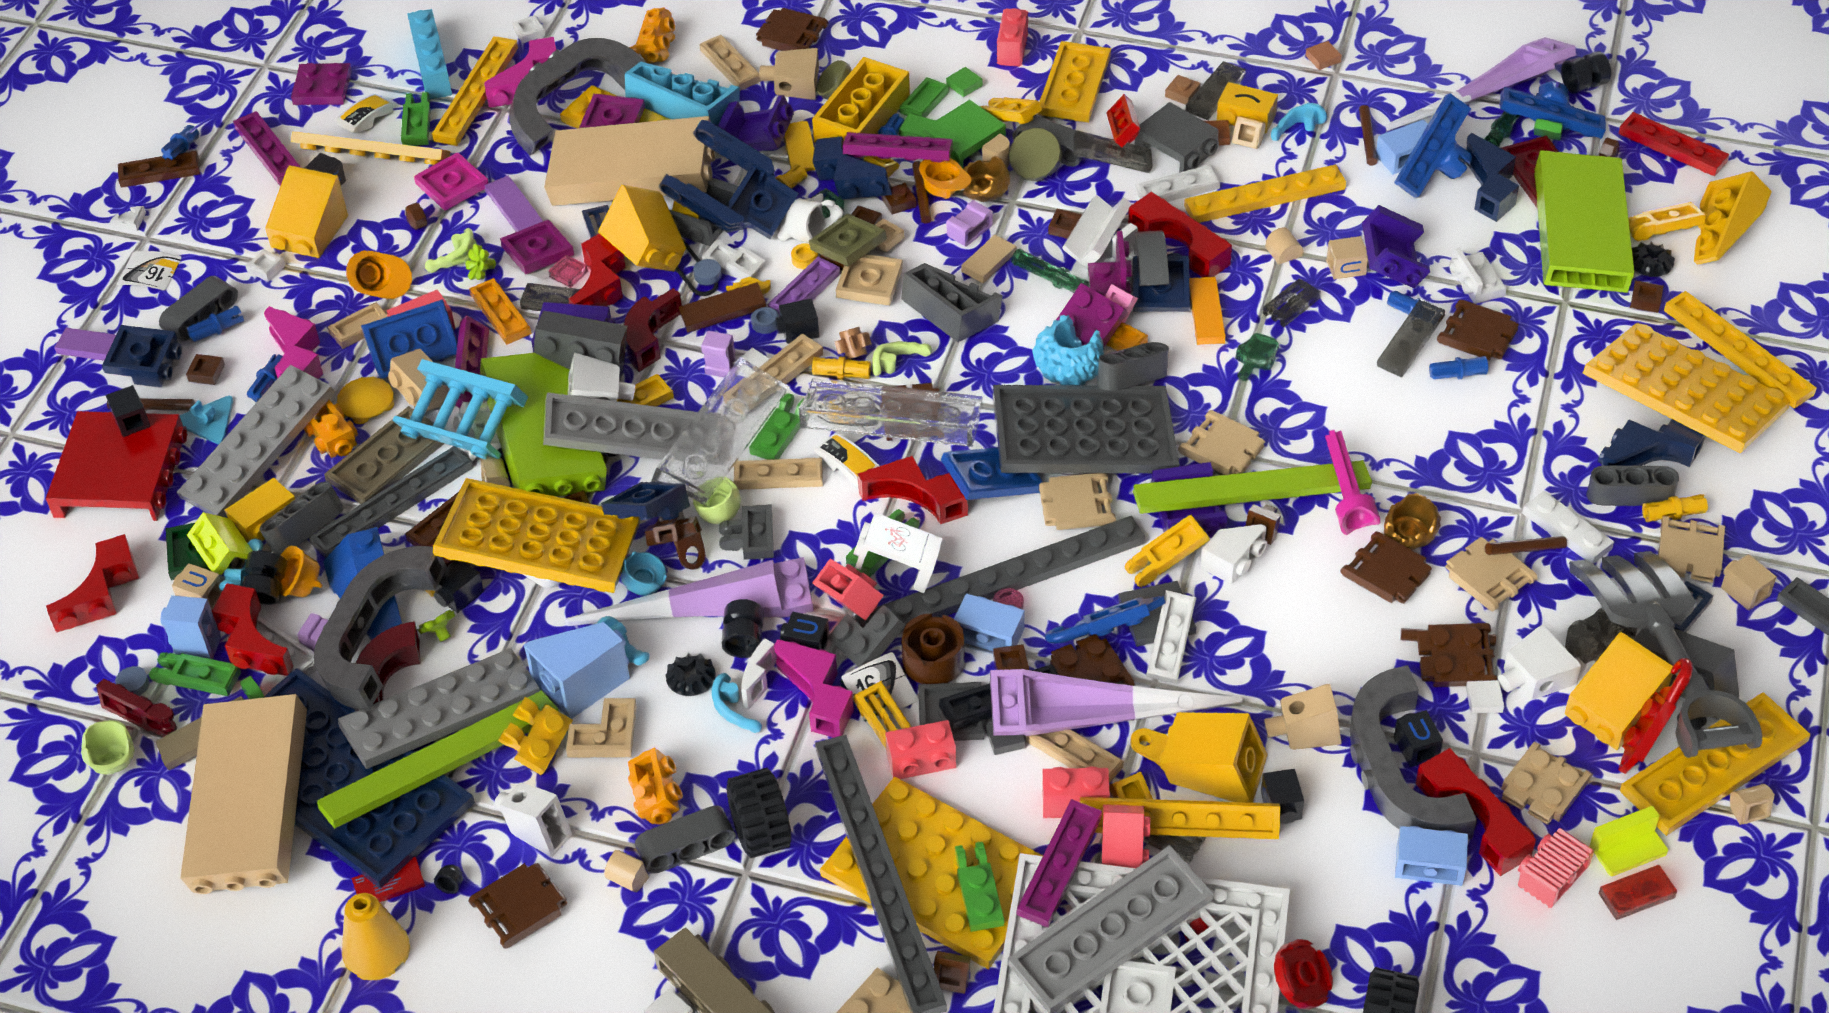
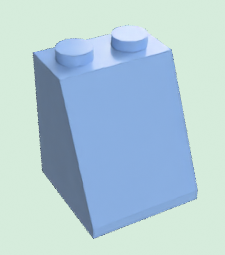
[524,622,630,719]

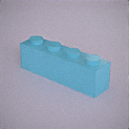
[407,9,452,100]

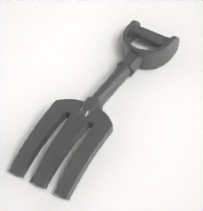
[1569,551,1762,758]

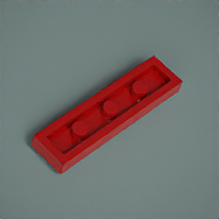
[1618,112,1729,177]

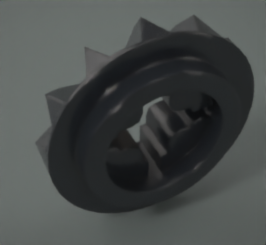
[1632,241,1675,277]
[665,652,716,696]

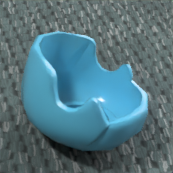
[621,551,667,596]

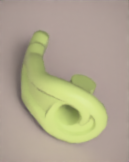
[425,228,477,273]
[872,341,932,376]

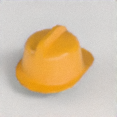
[919,158,972,199]
[346,250,412,299]
[279,545,323,597]

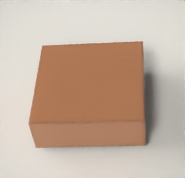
[1305,41,1342,70]

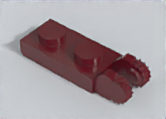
[96,678,177,737]

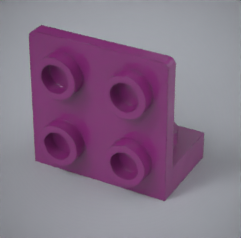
[1088,231,1132,296]

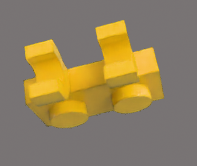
[498,697,573,775]

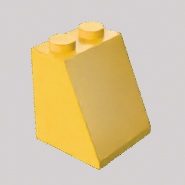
[265,165,348,258]
[598,184,686,272]
[1565,632,1673,750]
[1159,712,1268,803]

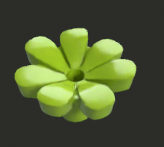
[465,244,496,280]
[417,610,455,642]

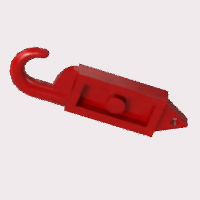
[1618,658,1693,774]

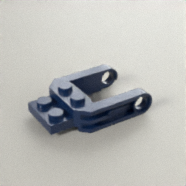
[659,120,799,239]

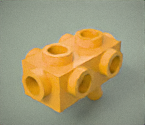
[630,7,675,64]
[304,400,358,458]
[628,747,683,824]

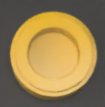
[791,243,819,269]

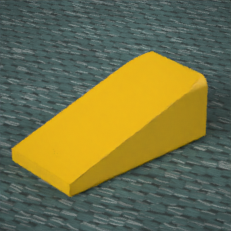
[783,121,815,171]

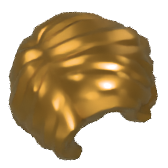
[962,156,1010,202]
[1384,493,1441,550]

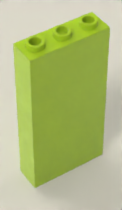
[1534,150,1634,293]
[480,353,607,496]

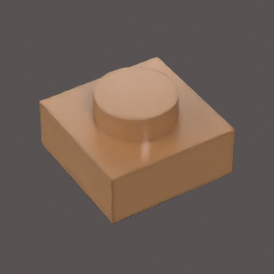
[1165,75,1201,106]

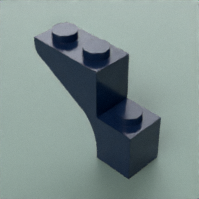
[1466,133,1519,222]
[812,137,893,200]
[1598,419,1706,468]

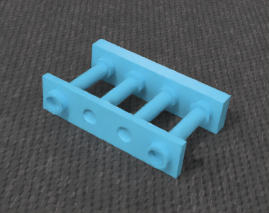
[392,359,528,459]

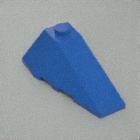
[323,527,402,640]

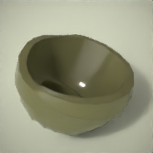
[816,60,852,100]

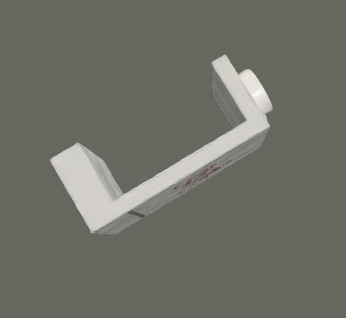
[853,513,943,593]

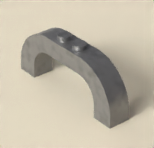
[509,38,646,156]
[314,546,447,710]
[1350,665,1477,839]

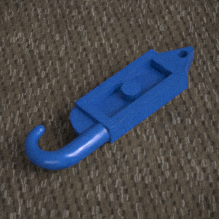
[1045,596,1166,644]

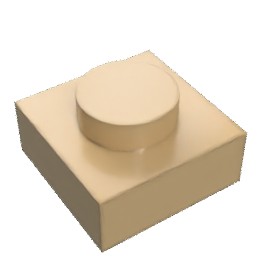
[875,218,904,253]

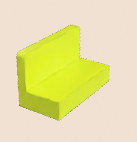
[187,512,253,575]
[1589,806,1668,876]

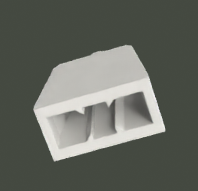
[568,353,635,401]
[1498,625,1581,699]
[494,783,573,857]

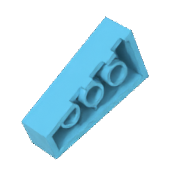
[625,62,740,126]

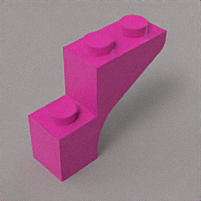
[484,37,556,108]
[264,306,323,379]
[774,639,854,738]

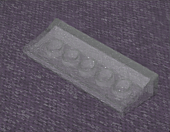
[651,357,789,506]
[798,378,983,447]

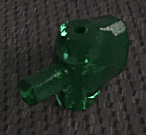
[1235,333,1279,381]

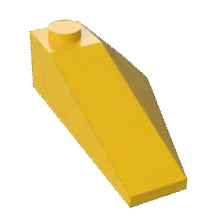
[1694,171,1772,265]

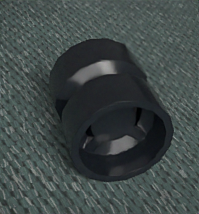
[1561,51,1611,94]
[241,551,288,605]
[721,599,764,658]

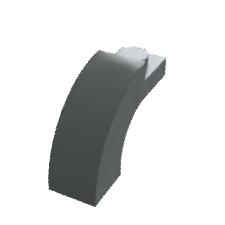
[1134,230,1169,286]

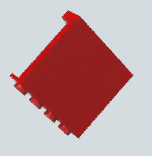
[45,411,188,521]

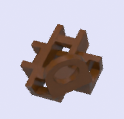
[645,511,706,570]

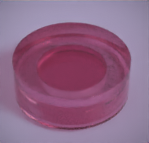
[993,588,1024,609]

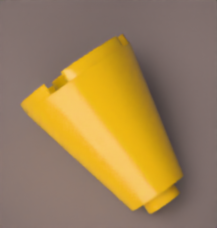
[342,893,410,980]

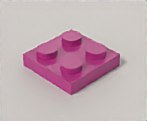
[414,152,488,211]

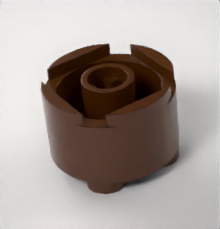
[901,613,965,684]

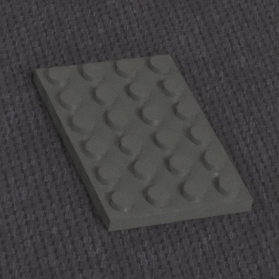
[992,385,1180,474]

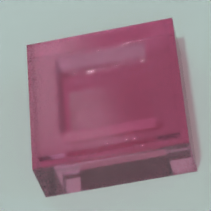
[548,255,588,288]

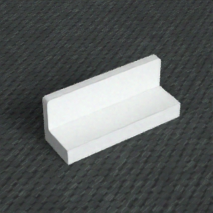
[1062,195,1132,269]

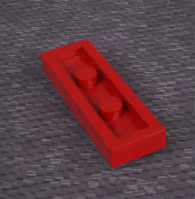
[1106,94,1140,147]

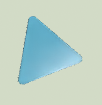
[180,395,233,445]

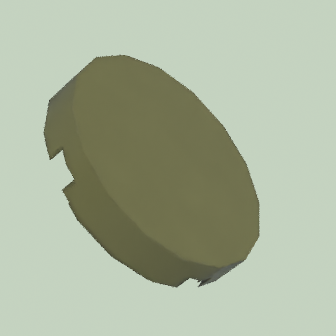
[1009,128,1062,181]

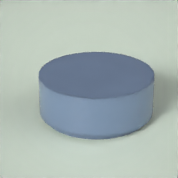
[693,259,722,285]
[751,307,779,334]
[115,666,149,696]

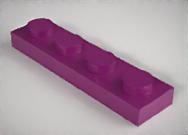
[233,111,301,186]
[843,132,953,162]
[455,316,490,409]
[1017,799,1102,928]

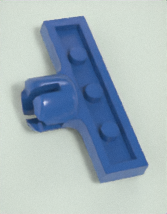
[1500,81,1606,139]
[1394,93,1472,198]

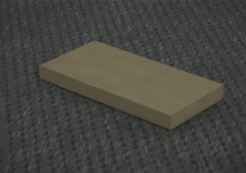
[324,406,445,504]

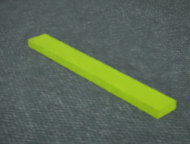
[1133,460,1372,514]
[317,690,559,829]

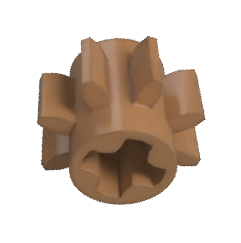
[834,326,872,359]

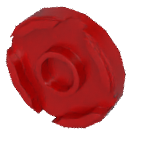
[1274,939,1333,1010]

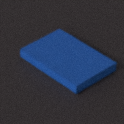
[361,299,458,379]
[941,447,1043,500]

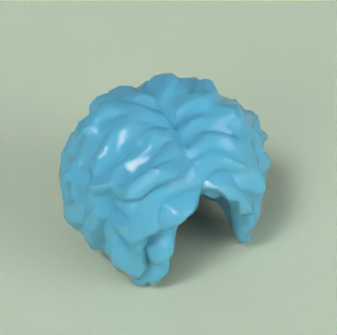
[1032,315,1104,385]

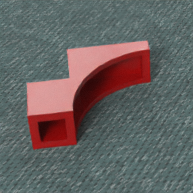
[568,233,626,307]
[857,456,968,525]
[46,534,140,633]
[212,583,294,676]

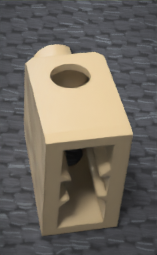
[759,48,819,100]
[1264,684,1342,750]

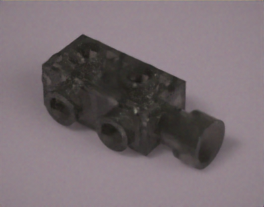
[1565,608,1637,664]

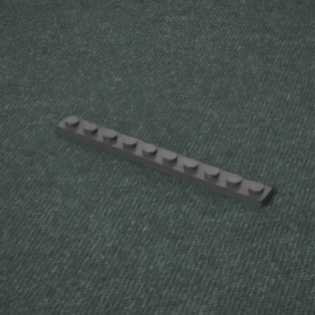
[855,515,1145,633]
[815,735,947,1013]

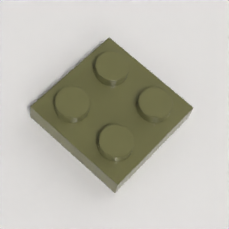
[809,213,887,267]

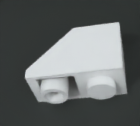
[1201,524,1267,585]

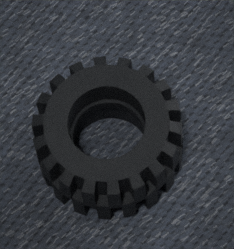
[726,768,791,858]
[1363,967,1420,1013]

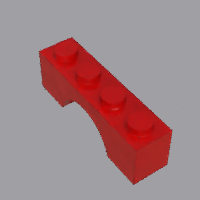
[1128,191,1232,278]
[1415,748,1536,876]

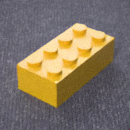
[812,57,910,158]

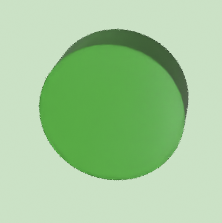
[240,676,264,699]

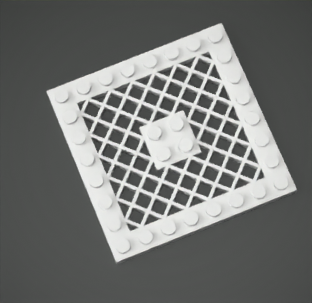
[993,853,1290,1013]

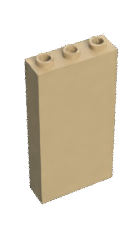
[544,116,715,206]
[180,694,307,894]

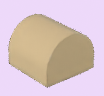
[1231,116,1265,149]
[982,133,1010,168]
[1265,227,1303,265]
[481,456,510,487]
[1730,784,1775,825]
[604,849,649,892]

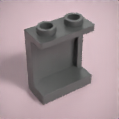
[1134,102,1219,173]
[669,177,739,246]

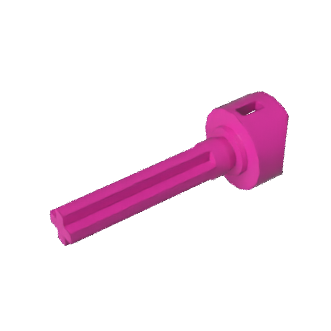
[1325,429,1381,535]

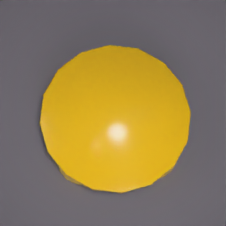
[337,377,394,424]

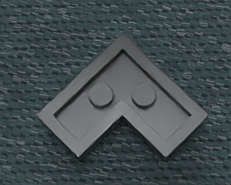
[827,605,906,667]

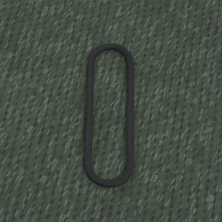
[675,238,718,296]

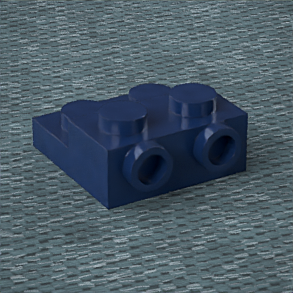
[1132,253,1190,312]
[102,325,182,388]
[601,482,690,520]

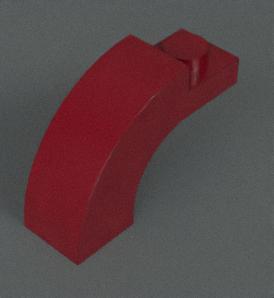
[624,288,682,372]
[356,621,421,704]

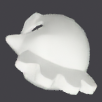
[777,193,844,243]

